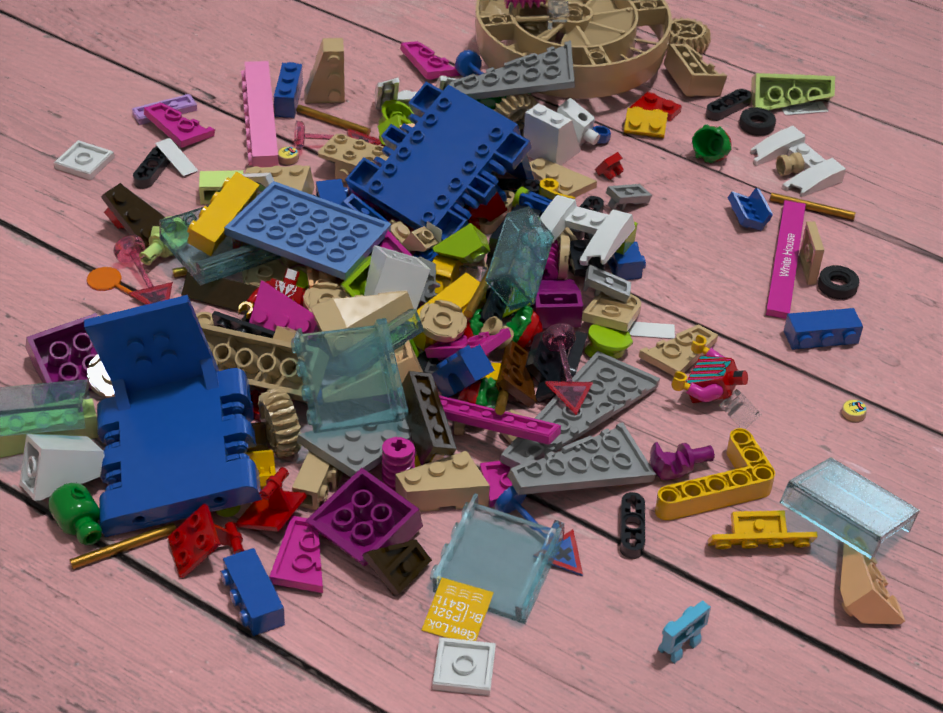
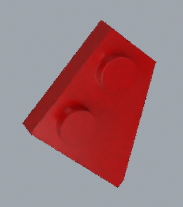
[629,92,682,121]

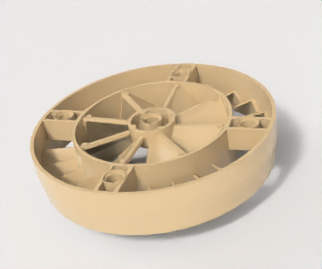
[475,0,672,98]

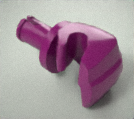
[650,442,715,480]

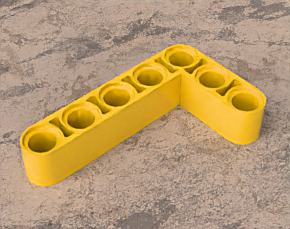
[655,428,775,521]

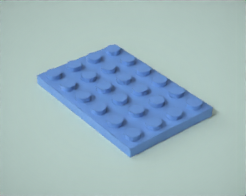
[224,181,391,280]

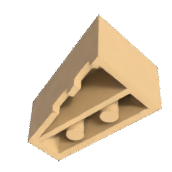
[304,38,345,104]
[663,44,727,97]
[245,165,315,195]
[395,451,490,512]

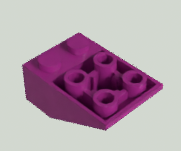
[531,279,583,329]

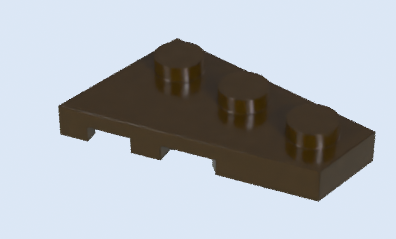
[101,183,165,251]

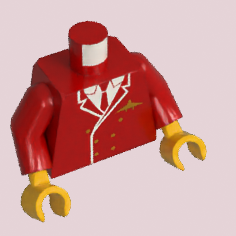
[238,268,307,319]

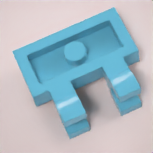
[658,600,711,664]

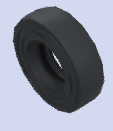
[739,107,776,136]
[818,265,859,299]

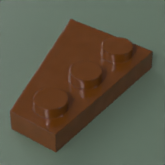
[497,340,537,408]

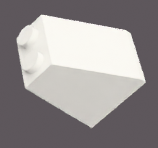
[524,103,580,166]
[364,245,431,324]
[19,434,104,501]

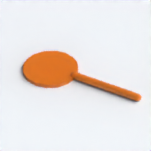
[87,267,149,302]

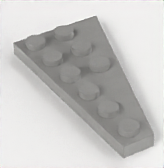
[450,40,575,99]
[297,407,413,477]
[508,422,656,495]

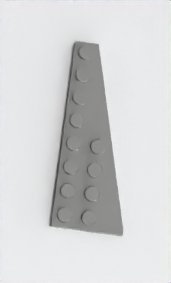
[500,351,660,468]

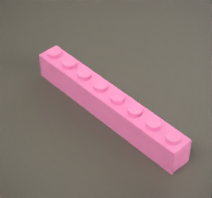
[241,61,279,167]

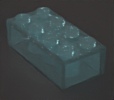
[485,206,554,311]

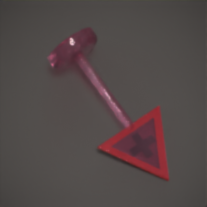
[294,121,381,150]
[113,235,173,305]
[542,323,593,415]

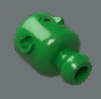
[48,483,102,546]

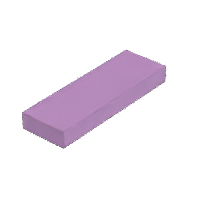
[132,94,197,125]

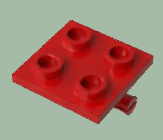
[235,467,307,532]
[168,504,245,579]

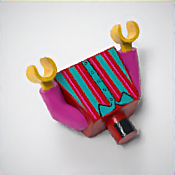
[671,335,748,403]

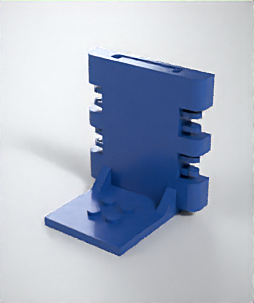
[345,81,534,242]
[84,295,262,537]

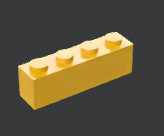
[187,171,260,256]
[402,273,487,351]

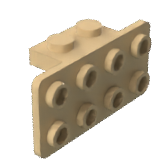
[318,134,388,184]

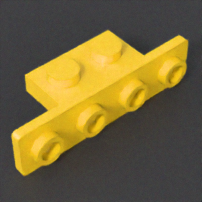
[707,510,818,549]

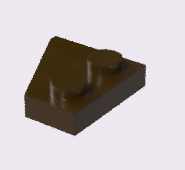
[362,539,432,596]

